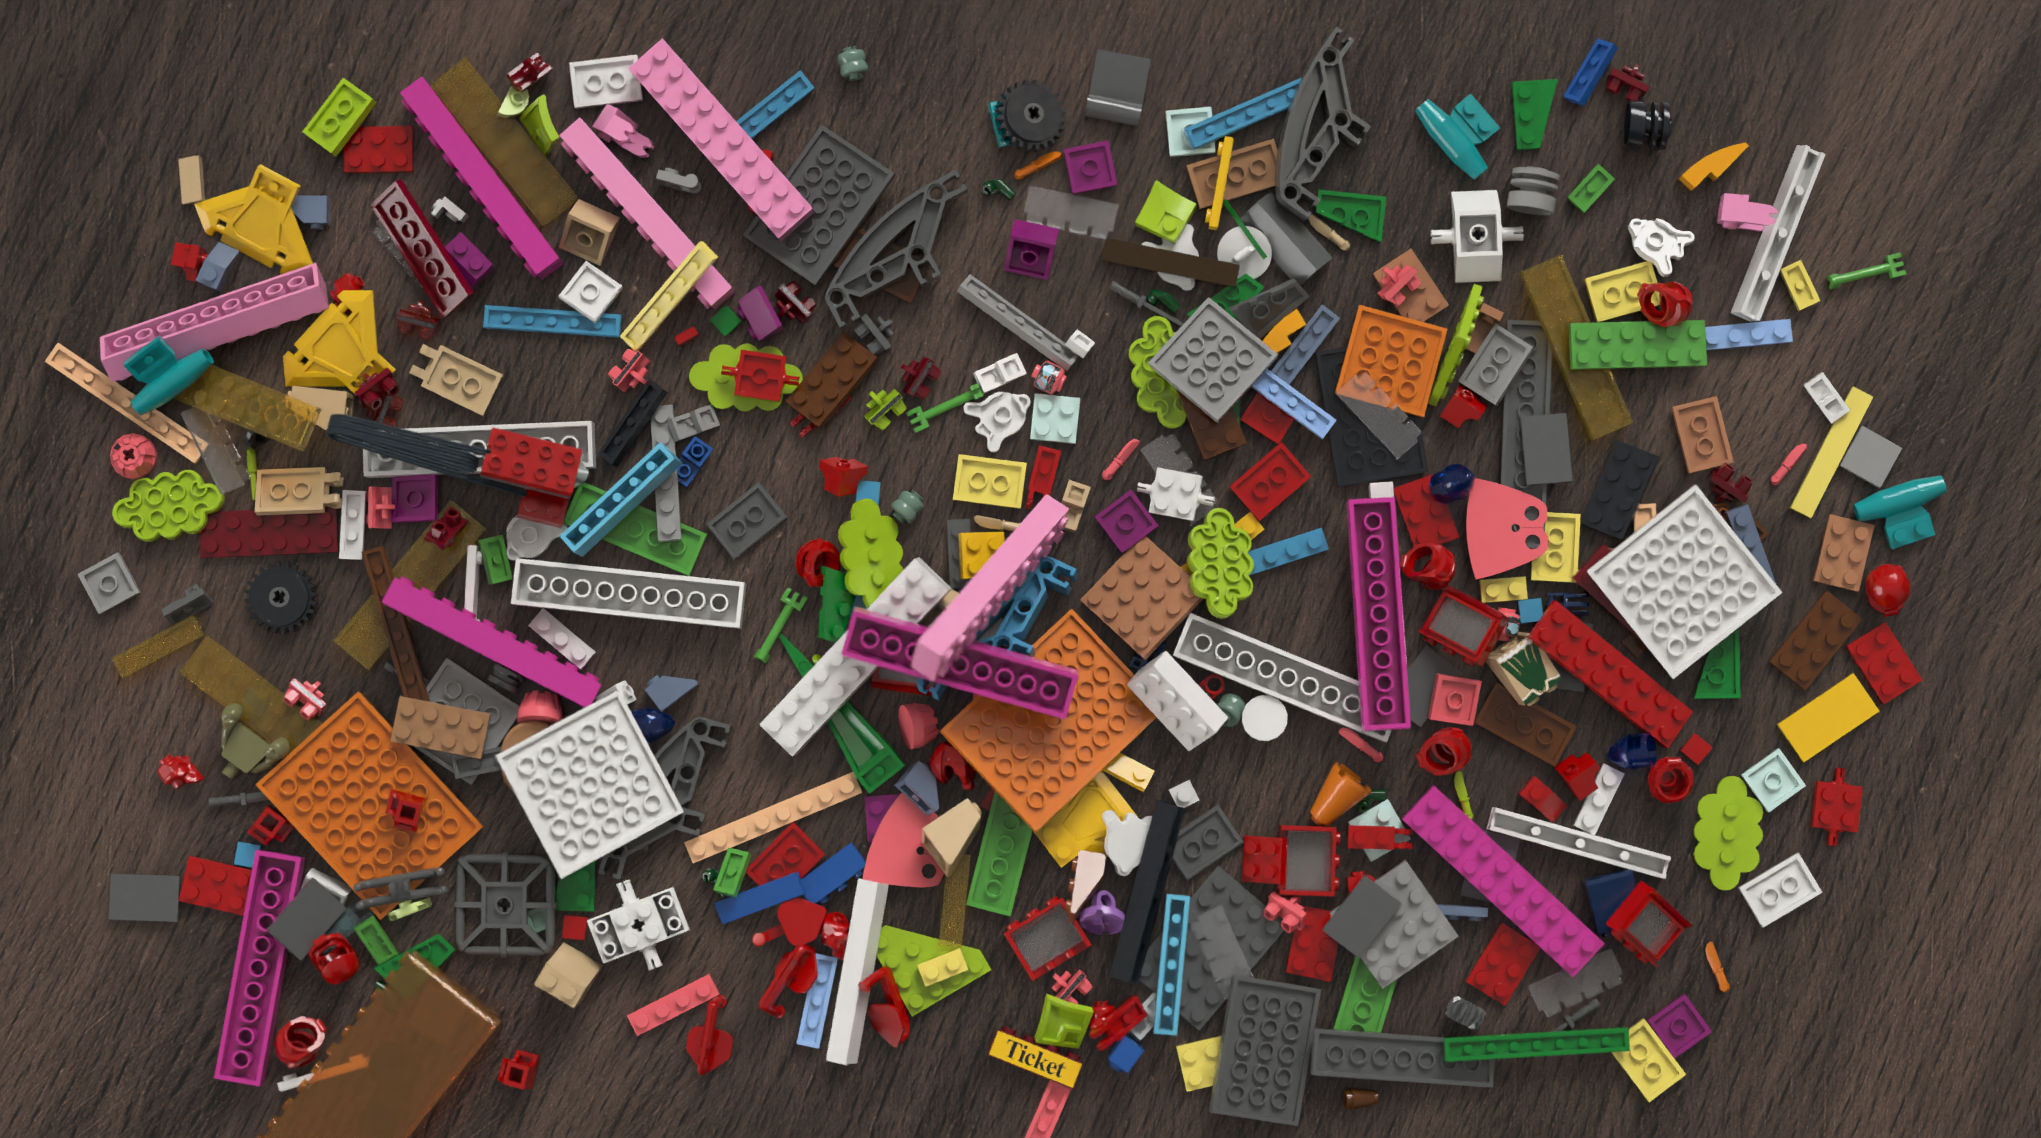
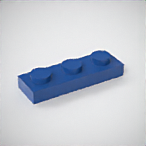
[1563,38,1618,106]

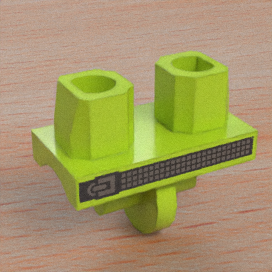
[864,389,907,430]

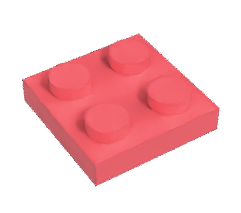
[1427,673,1482,726]

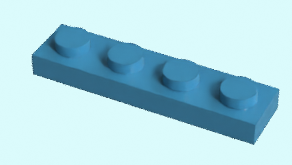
[736,70,815,139]
[1248,528,1329,576]

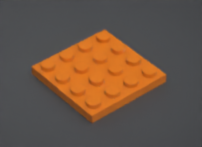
[1335,305,1448,418]

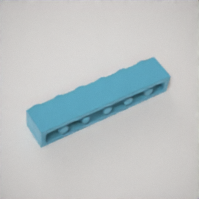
[560,442,683,557]
[1153,894,1190,1036]

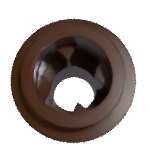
[1343,1087,1378,1110]

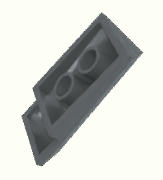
[1240,191,1333,286]

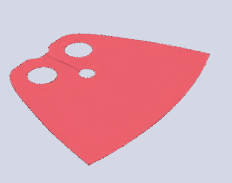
[1466,478,1548,579]
[863,793,944,888]

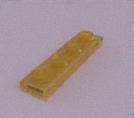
[112,615,205,679]
[939,854,971,947]

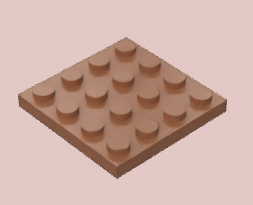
[1080,536,1203,660]

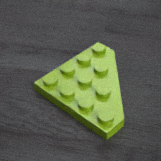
[1428,284,1484,407]
[876,925,992,1017]

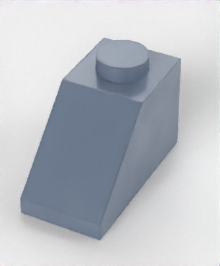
[292,195,331,230]
[196,242,240,293]
[645,675,699,712]
[895,761,939,816]

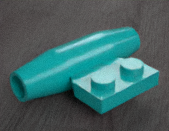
[1415,94,1500,180]
[123,336,214,415]
[1853,475,1947,549]

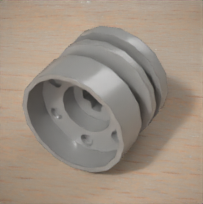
[1506,166,1560,216]

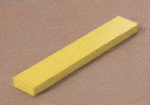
[620,241,718,352]
[1790,387,1873,519]

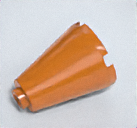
[1310,762,1371,826]

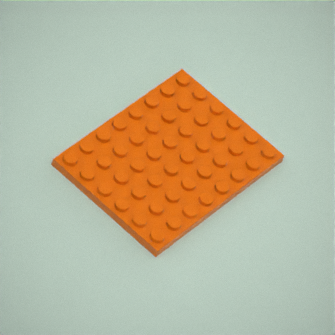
[940,609,1157,832]
[256,691,484,920]

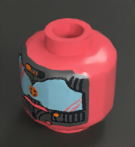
[1032,361,1067,395]
[1489,607,1520,642]

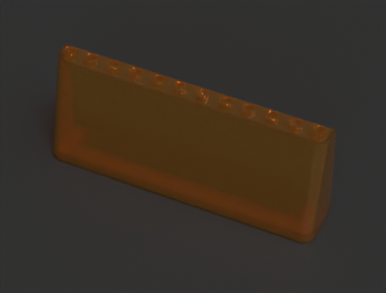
[257,949,501,1138]

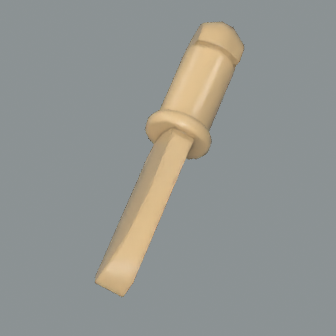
[1308,214,1350,251]
[974,515,1021,532]

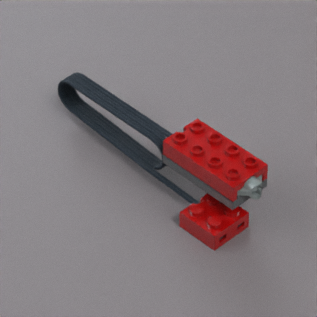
[326,414,589,528]

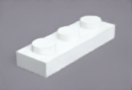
[339,490,367,560]
[528,608,596,670]
[1573,763,1625,835]

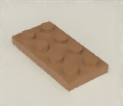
[1186,139,1278,210]
[390,696,491,759]

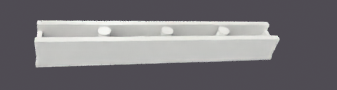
[1731,145,1826,322]
[1486,807,1671,879]
[826,878,889,1065]

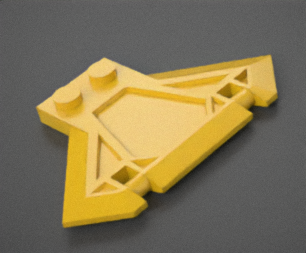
[194,165,313,274]
[283,290,396,395]
[1033,770,1138,868]

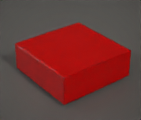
[675,327,700,347]
[1679,733,1713,765]
[562,915,588,940]

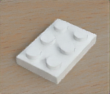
[569,55,643,109]
[1738,853,1822,927]

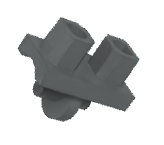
[854,314,894,356]

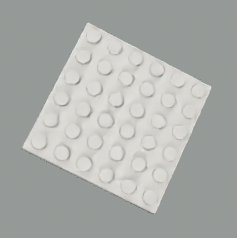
[1586,485,1782,679]
[495,690,684,879]

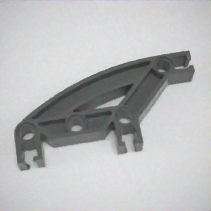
[1275,27,1371,222]
[825,169,967,330]
[598,717,732,880]

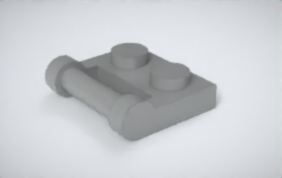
[656,168,702,194]

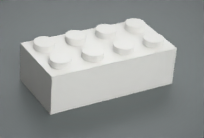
[1127,651,1228,751]

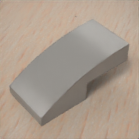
[667,404,720,442]

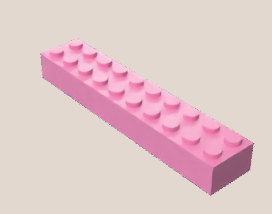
[628,38,815,242]
[559,118,735,311]
[100,263,329,382]
[911,494,1069,682]

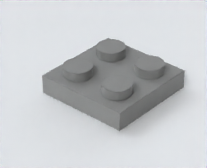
[78,552,141,615]

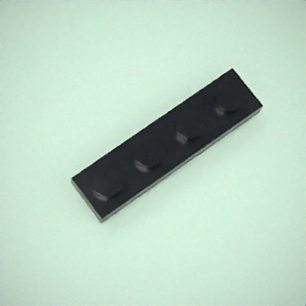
[598,379,668,467]

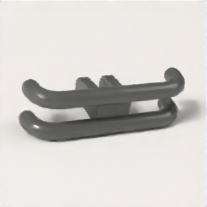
[353,867,448,910]

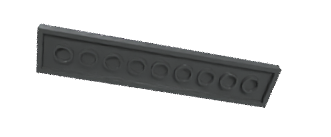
[1500,320,1553,549]

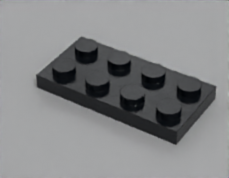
[1580,440,1659,541]

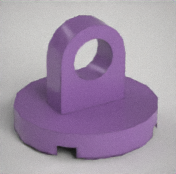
[1080,890,1125,935]

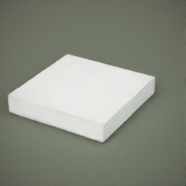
[559,261,623,324]

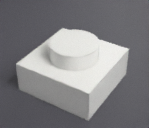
[1065,330,1095,358]
[1169,780,1199,808]

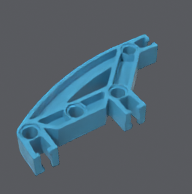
[916,556,1078,700]

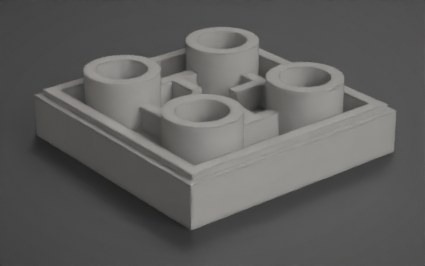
[1839,426,1902,488]

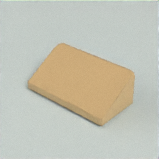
[179,155,205,205]

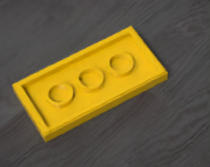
[1777,673,1879,762]

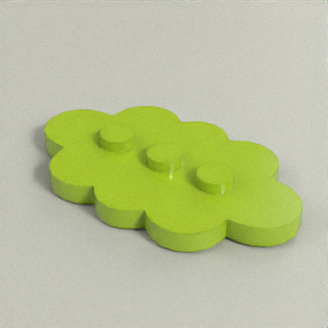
[1128,316,1187,429]
[689,343,803,412]
[112,470,225,542]
[838,498,903,609]
[1187,508,1254,619]
[1693,776,1763,890]

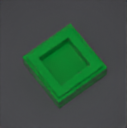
[710,305,742,337]

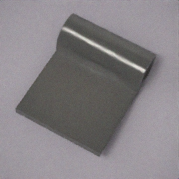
[1085,49,1151,126]

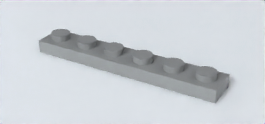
[957,274,1079,371]
[651,405,682,542]

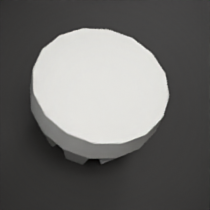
[1242,695,1288,741]

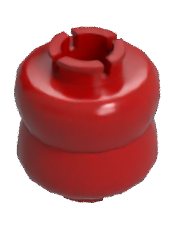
[1088,1001,1116,1034]

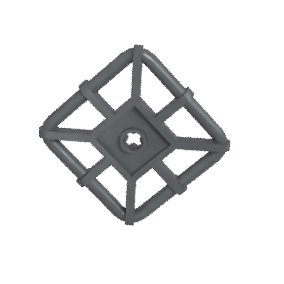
[453,852,557,958]

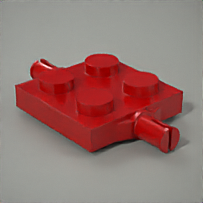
[721,350,800,402]
[1811,768,1863,846]

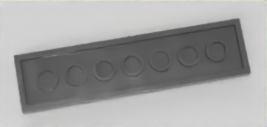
[1310,1028,1495,1088]

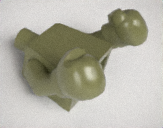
[220,703,290,779]

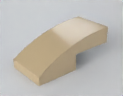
[1061,480,1091,533]

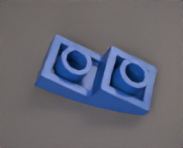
[677,436,714,489]

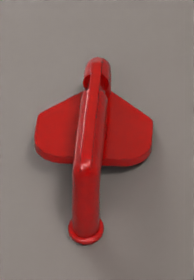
[752,897,827,947]
[759,944,818,1018]
[858,966,910,1048]
[686,995,733,1075]

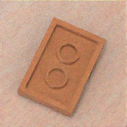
[1373,249,1449,322]
[1671,396,1734,474]
[1813,514,1875,592]

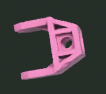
[592,104,654,158]
[1717,193,1778,232]

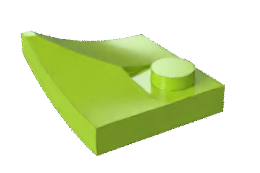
[520,94,560,156]
[1135,180,1197,244]
[1034,994,1094,1049]

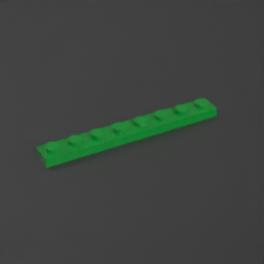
[1443,1027,1630,1062]

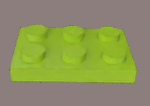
[302,78,377,157]

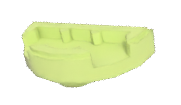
[497,86,529,118]
[387,897,432,922]

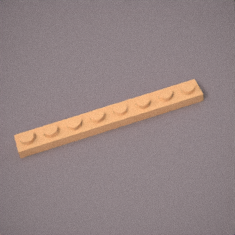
[45,343,209,464]
[684,772,863,863]

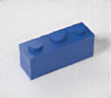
[802,842,866,906]
[1108,1034,1144,1073]

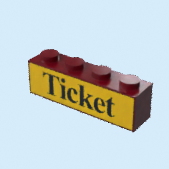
[987,1026,1083,1089]

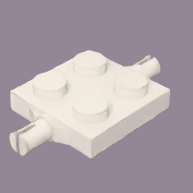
[1137,467,1215,521]

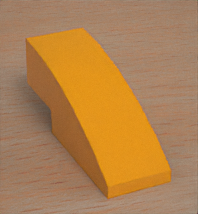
[1678,142,1749,191]
[1262,309,1306,354]

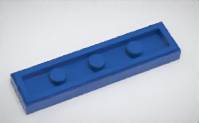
[714,871,806,924]

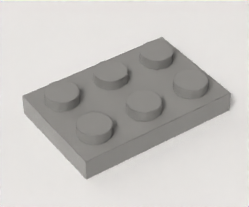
[1459,323,1535,406]

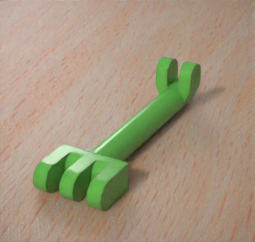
[1826,252,1907,290]
[906,383,983,433]
[754,587,808,664]

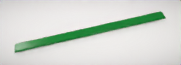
[1223,199,1267,260]

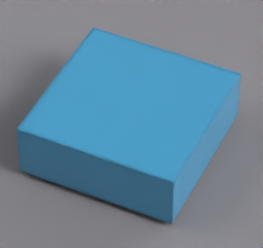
[1517,598,1543,624]
[234,842,262,867]

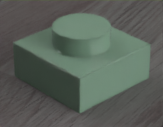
[528,908,546,933]

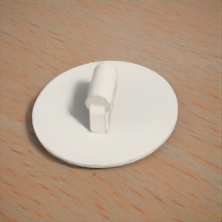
[1217,226,1272,279]

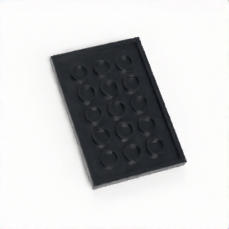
[1315,347,1428,487]

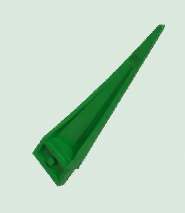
[779,633,906,794]

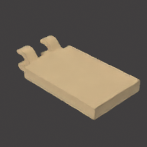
[409,344,503,416]
[255,467,344,515]

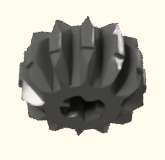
[1445,996,1486,1030]

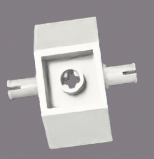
[1431,190,1524,283]
[587,879,690,970]

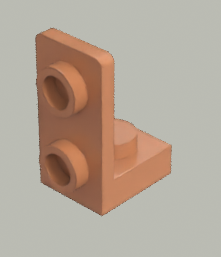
[1466,303,1504,354]

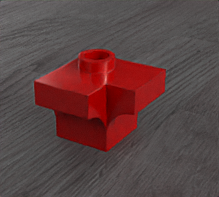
[171,242,208,284]
[1440,383,1487,428]
[819,457,868,497]
[1554,752,1600,801]
[385,789,425,832]
[247,804,294,845]
[498,1049,541,1090]

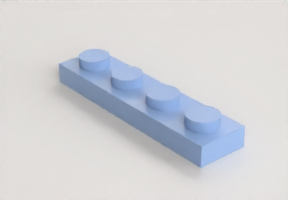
[1705,319,1793,351]
[1251,369,1336,439]
[797,953,838,1049]

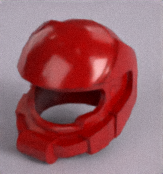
[1637,281,1693,327]
[795,538,841,587]
[1400,542,1456,590]
[1866,564,1910,617]
[1416,727,1472,776]
[929,740,976,791]
[1648,757,1694,803]
[308,932,359,985]
[274,1016,328,1068]

